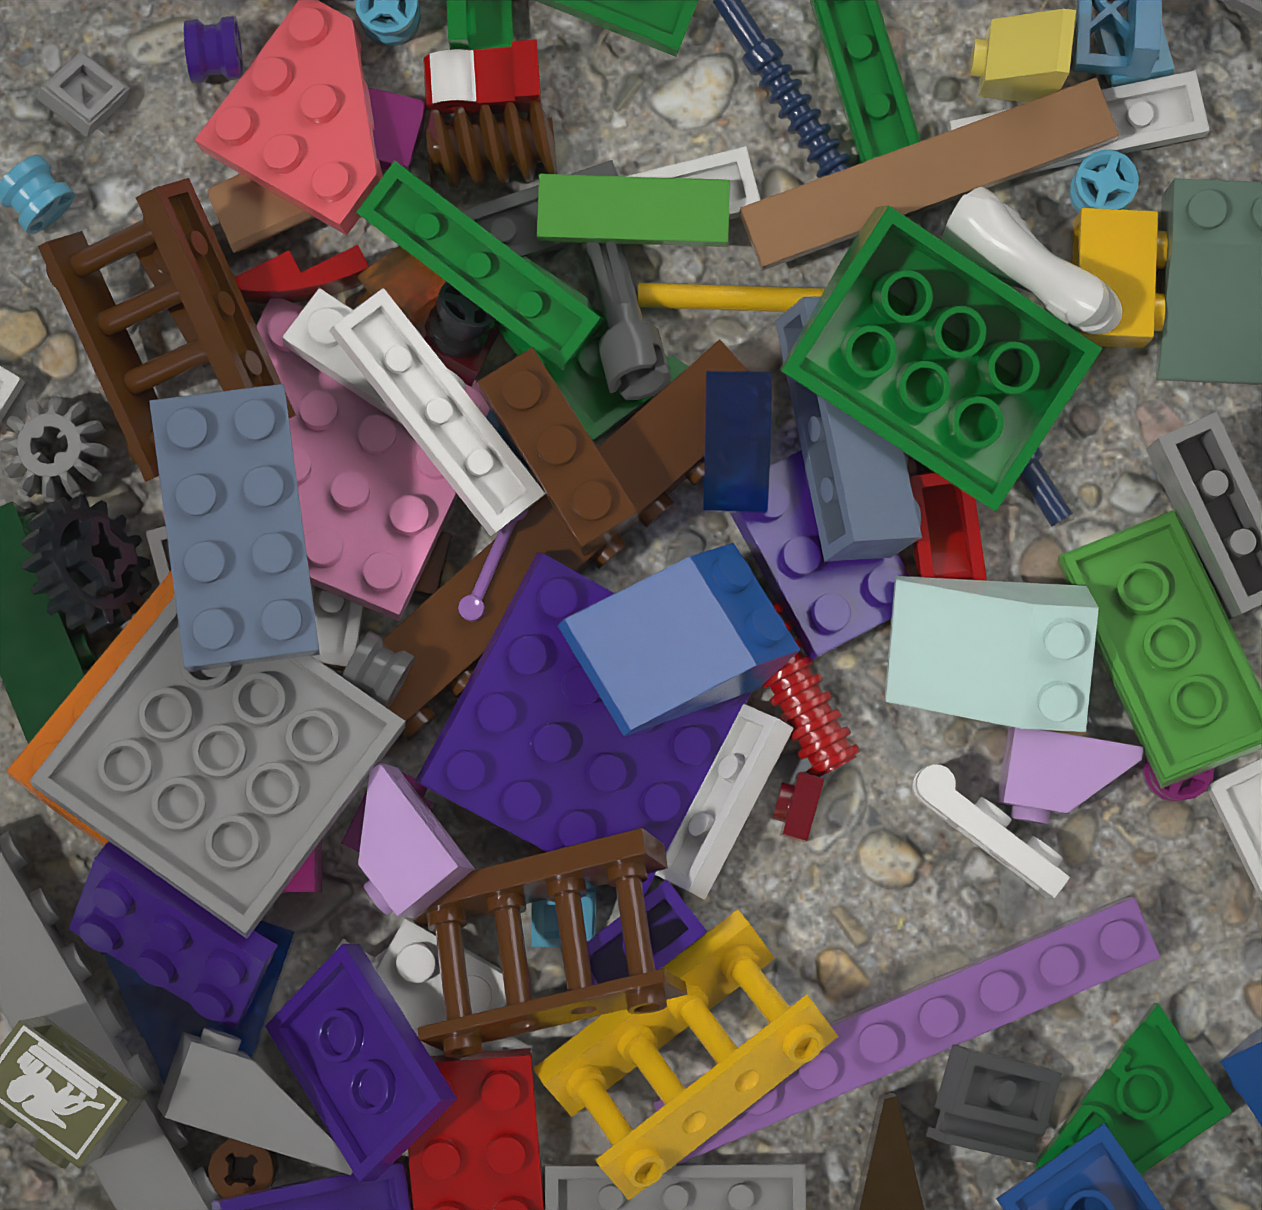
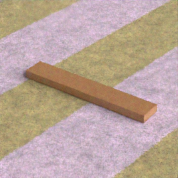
[739,77,1120,271]

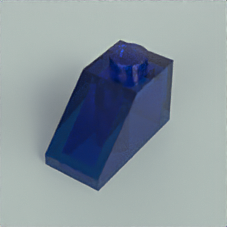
[703,371,772,513]

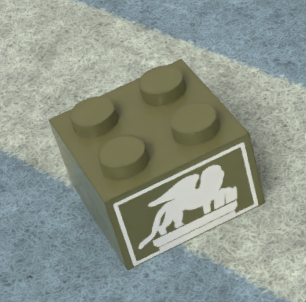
[0,1016,149,1169]

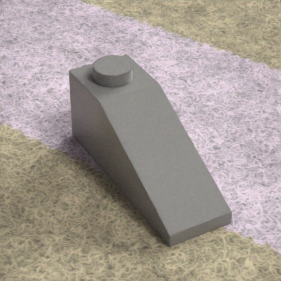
[157,1027,352,1175]

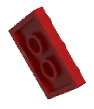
[408,1048,545,1210]

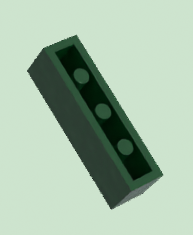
[0,501,98,744]

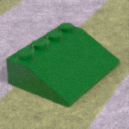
[780,205,1103,512]

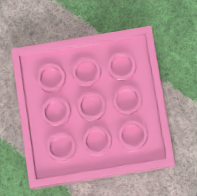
[163,299,490,622]

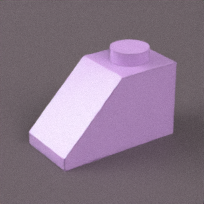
[996,727,1144,825]
[358,763,475,918]

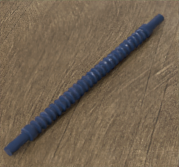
[713,0,1073,527]

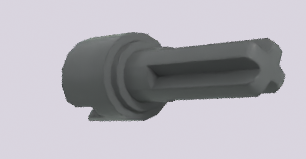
[587,243,671,400]

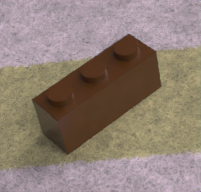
[477,347,638,556]

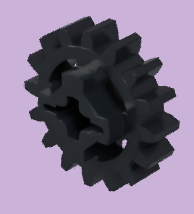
[21,494,152,635]

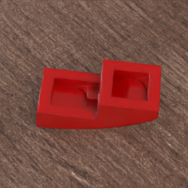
[234,245,374,304]

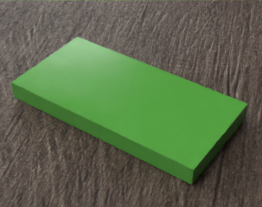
[1058,509,1262,789]

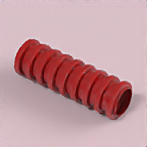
[762,602,861,777]

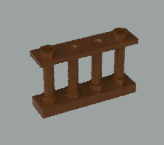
[38,178,296,482]
[412,828,688,1058]

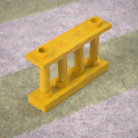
[533,909,838,1201]

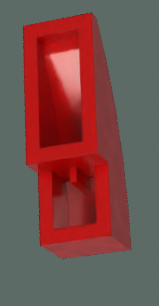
[907,455,987,581]

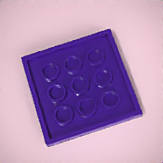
[415,552,752,895]

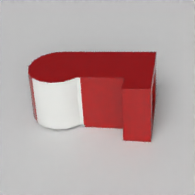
[423,39,542,115]

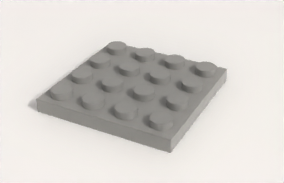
[30,596,405,938]

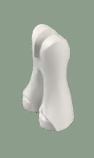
[942,187,1122,334]

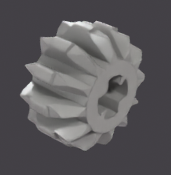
[0,394,110,504]

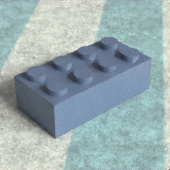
[149,384,320,672]

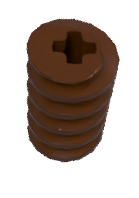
[426,100,557,189]

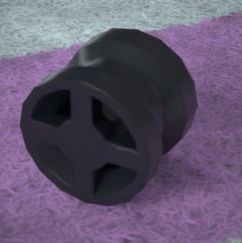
[424,282,497,358]

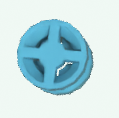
[355,0,421,46]
[1069,149,1139,213]
[0,155,75,235]

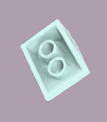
[885,576,1099,732]

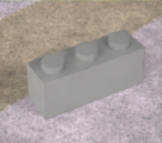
[1146,411,1262,620]

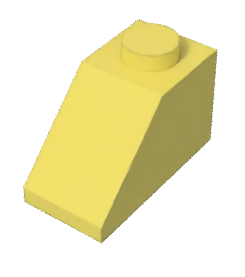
[969,9,1076,103]

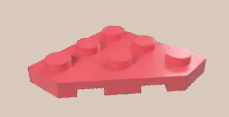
[194,0,382,236]

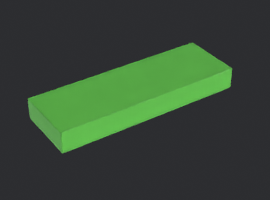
[537,174,730,247]

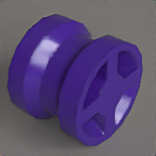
[183,16,243,83]

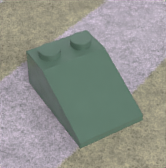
[1156,178,1262,385]

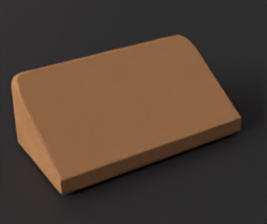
[207,174,314,253]

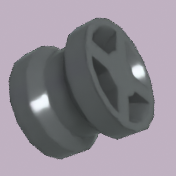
[342,631,416,709]

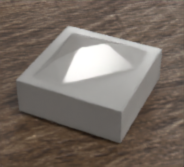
[38,51,130,138]

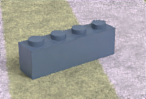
[775,297,922,562]

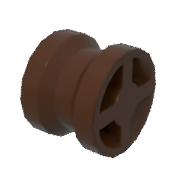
[208,1138,279,1198]

